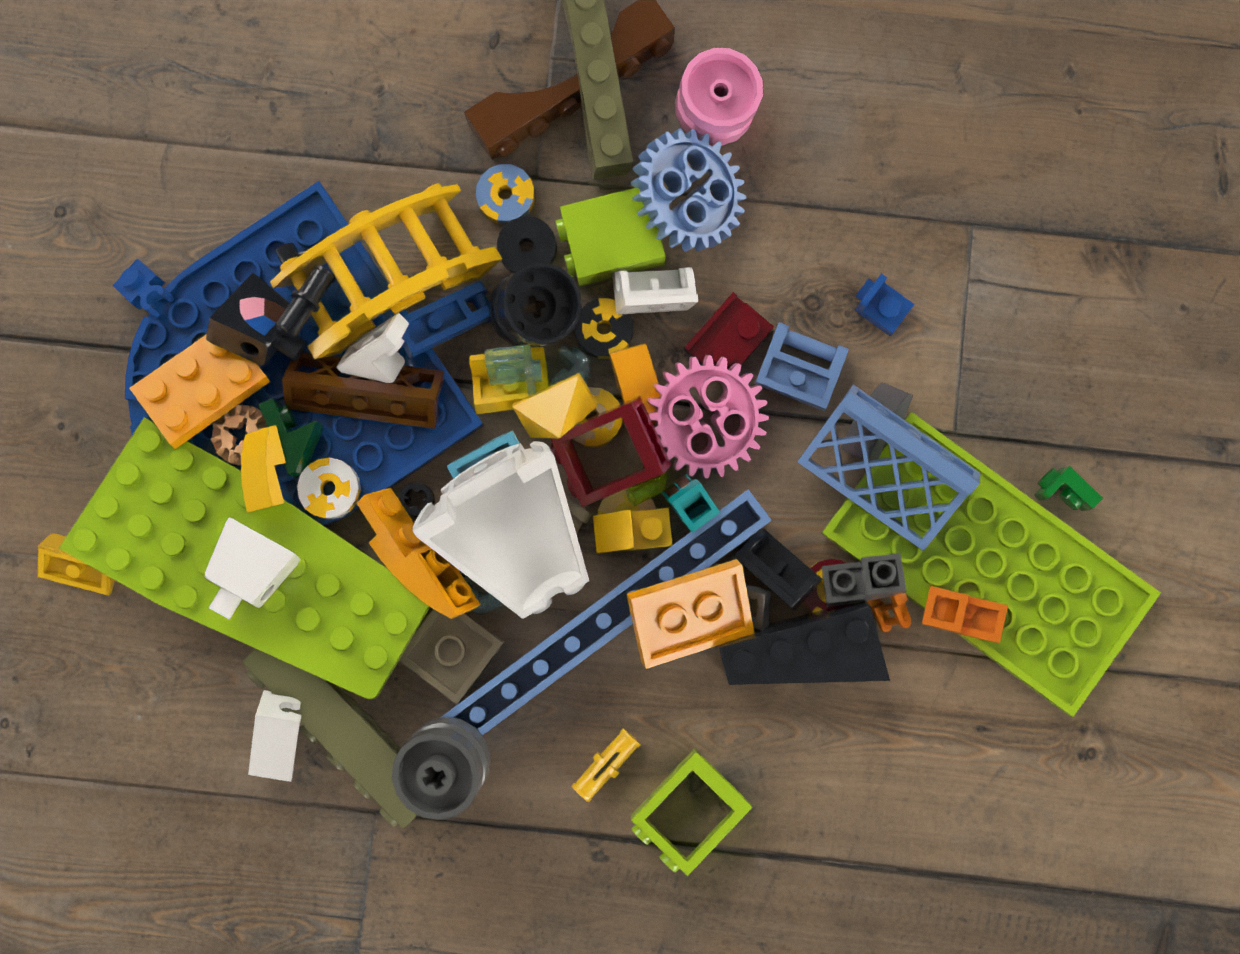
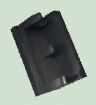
[734,529,823,611]

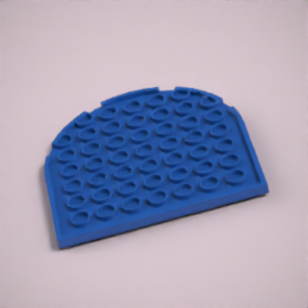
[125,181,484,527]

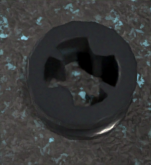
[399,482,435,517]

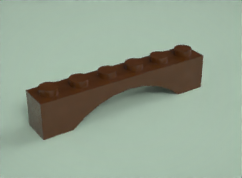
[464,0,675,160]

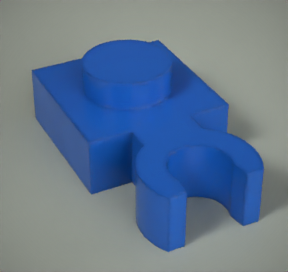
[113,258,174,317]

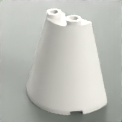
[413,441,589,619]

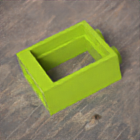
[631,748,753,876]

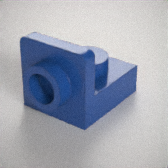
[854,273,914,336]

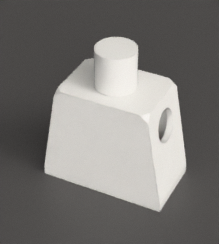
[204,517,301,620]

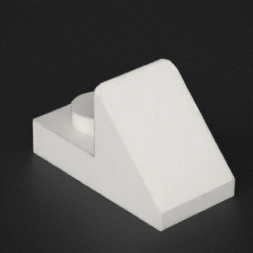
[336,313,409,383]

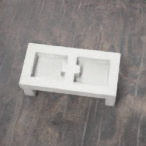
[612,267,698,314]
[248,690,301,782]

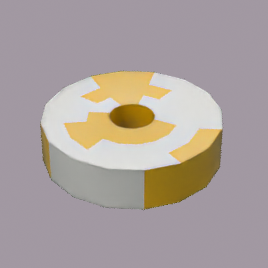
[297,457,361,519]

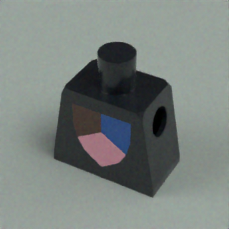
[206,273,307,365]

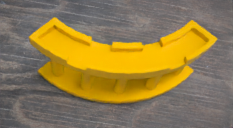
[270,183,502,359]

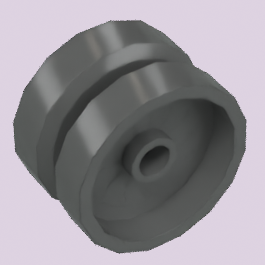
[392,717,491,820]

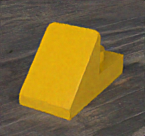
[593,508,673,554]

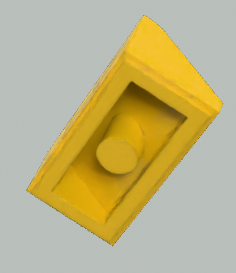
[37,533,115,596]

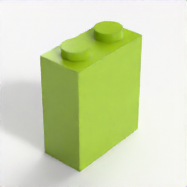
[555,188,666,287]

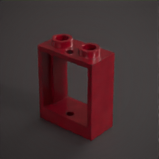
[550,396,671,507]

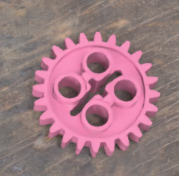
[647,355,769,478]

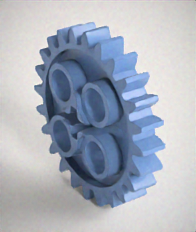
[631,128,746,252]

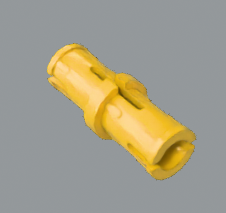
[571,728,641,802]

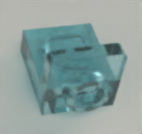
[485,344,543,396]
[550,345,592,386]

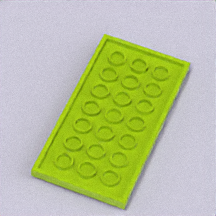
[821,412,1161,717]

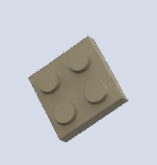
[399,609,505,705]

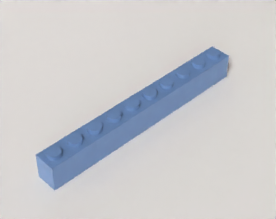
[440,489,772,735]

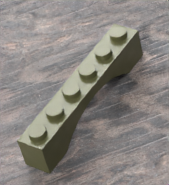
[561,0,633,180]

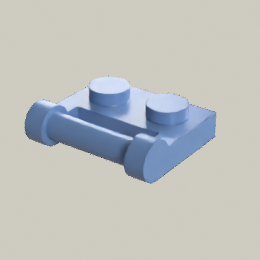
[755,322,849,411]

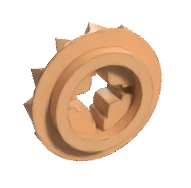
[210,405,268,465]

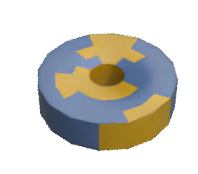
[476,164,535,225]

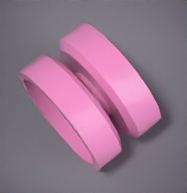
[675,48,763,146]

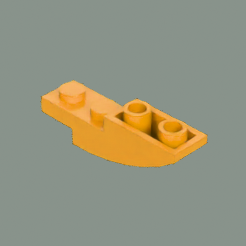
[357,487,481,619]

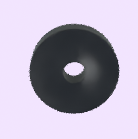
[497,216,557,274]

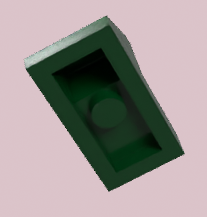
[258,398,324,478]

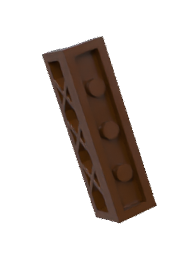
[282,352,444,429]

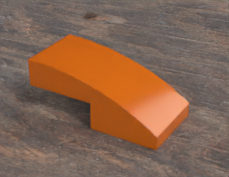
[922,586,1008,644]

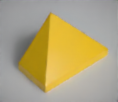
[512,372,598,439]

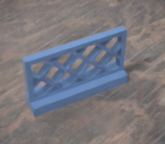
[798,384,981,551]

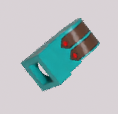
[661,474,721,533]

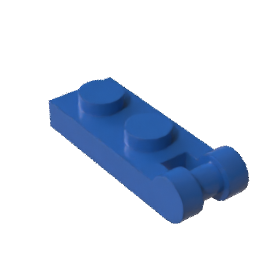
[401,281,491,358]

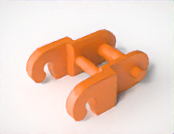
[866,593,911,632]

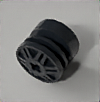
[489,263,582,348]

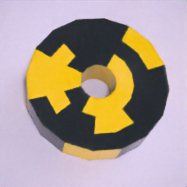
[575,298,633,359]

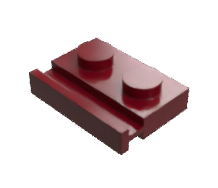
[684,292,774,370]

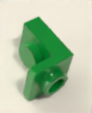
[1034,466,1103,511]

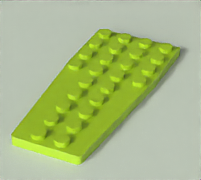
[59,417,430,700]

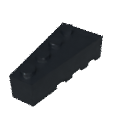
[718,601,890,685]

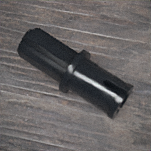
[276,265,335,338]

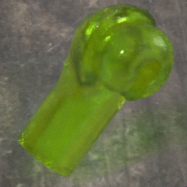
[626,466,668,506]

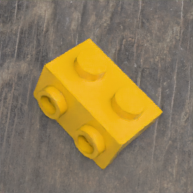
[469,347,549,414]

